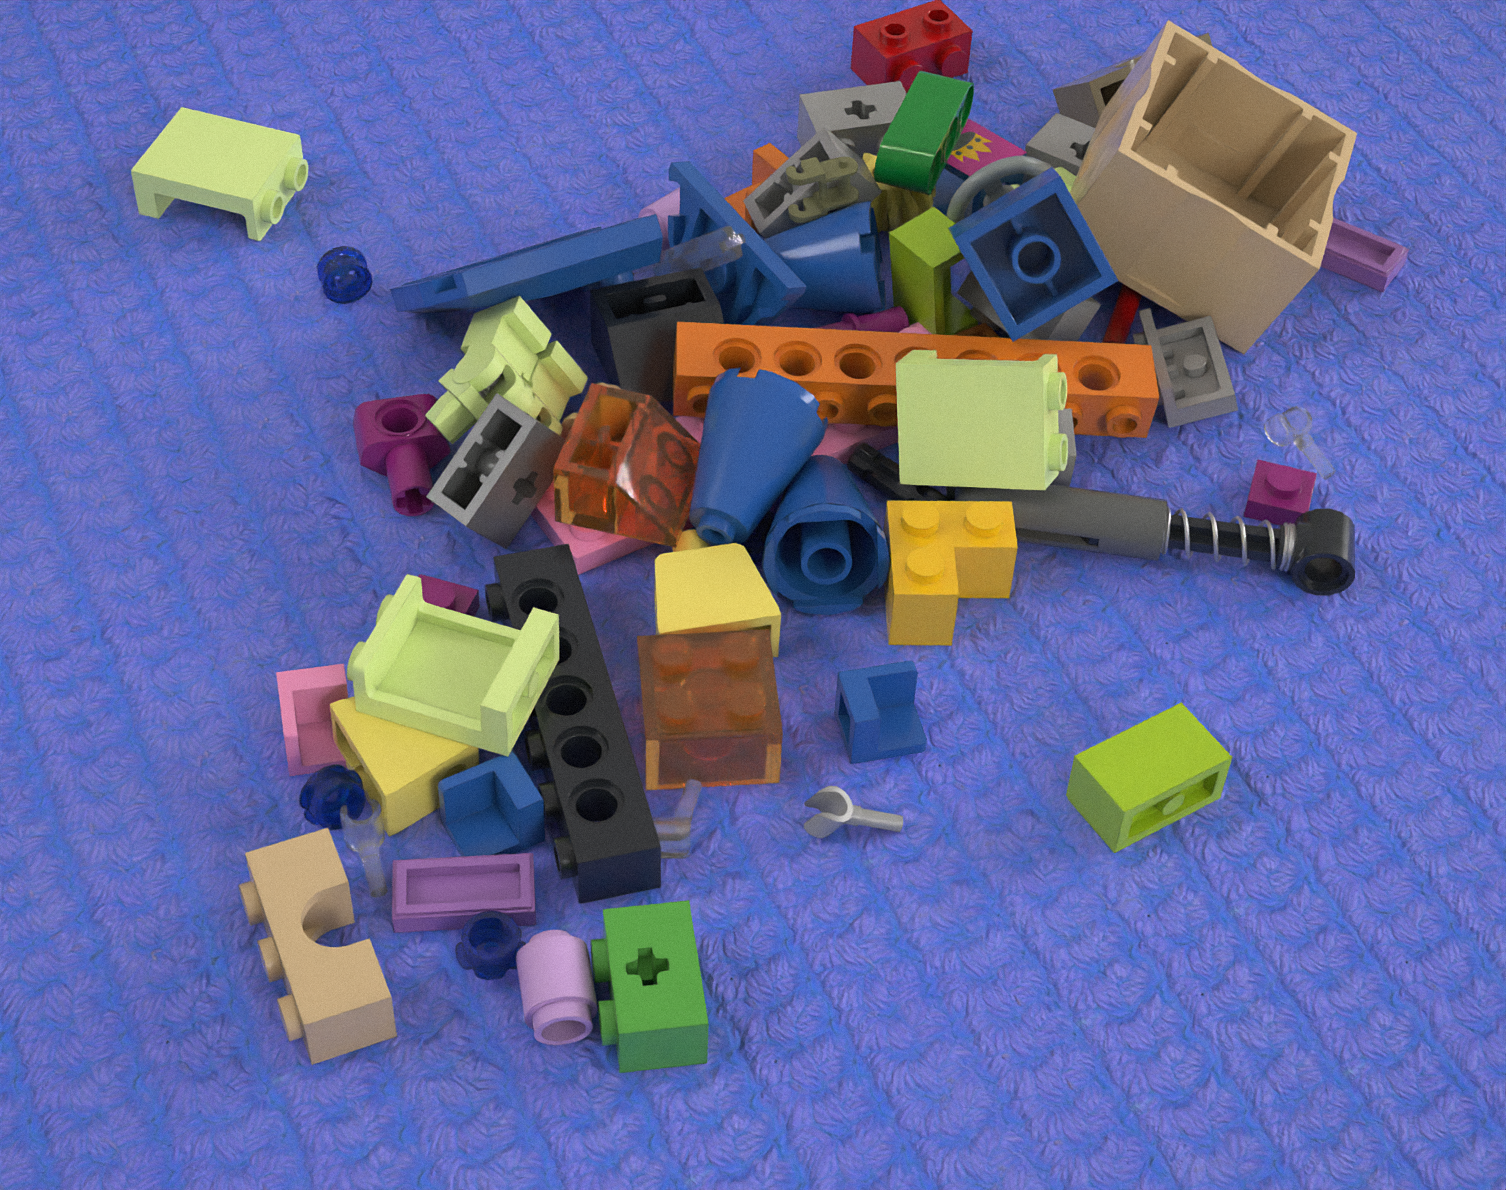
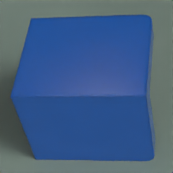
[834,661,927,764]
[438,751,546,857]

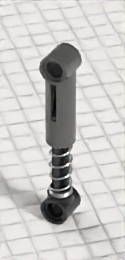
[954,484,1355,595]

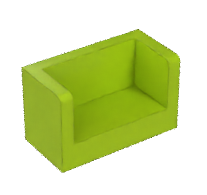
[889,207,978,335]
[1066,702,1232,853]

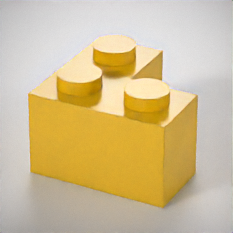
[883,501,1018,646]

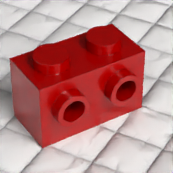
[850,0,973,93]

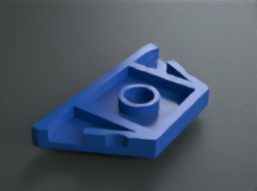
[667,161,807,326]

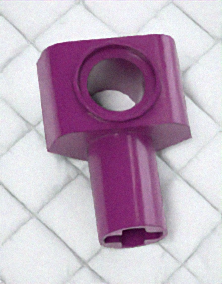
[353,394,451,516]

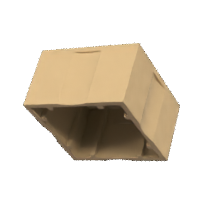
[1070,20,1357,354]

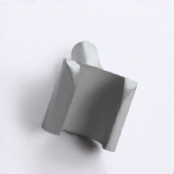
[804,786,903,838]

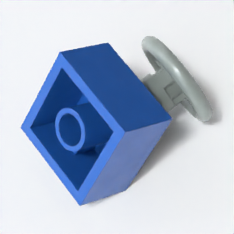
[947,156,1119,342]

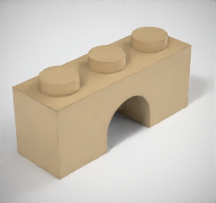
[238,828,397,1065]

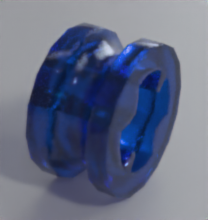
[316,246,373,304]

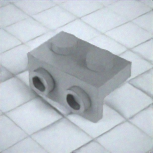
[1133,308,1238,428]

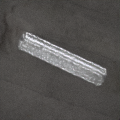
[630,226,746,282]

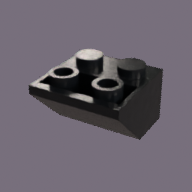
[590,267,724,416]

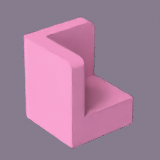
[276,664,348,776]

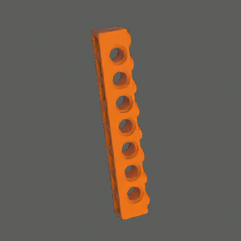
[673,322,1159,438]

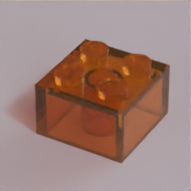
[637,629,783,790]

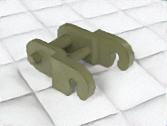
[786,157,859,223]

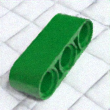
[874,71,974,195]

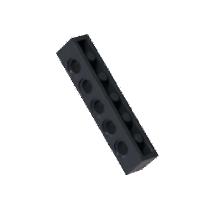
[484,543,661,904]

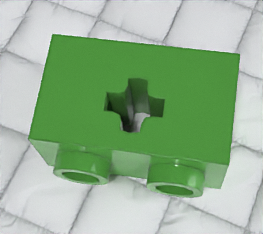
[590,900,709,1073]

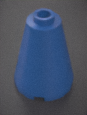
[763,201,886,315]
[689,368,828,546]
[762,455,891,615]

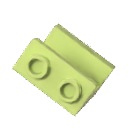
[131,107,308,241]
[896,350,1068,490]
[347,574,559,757]

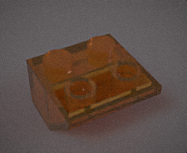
[553,383,701,548]

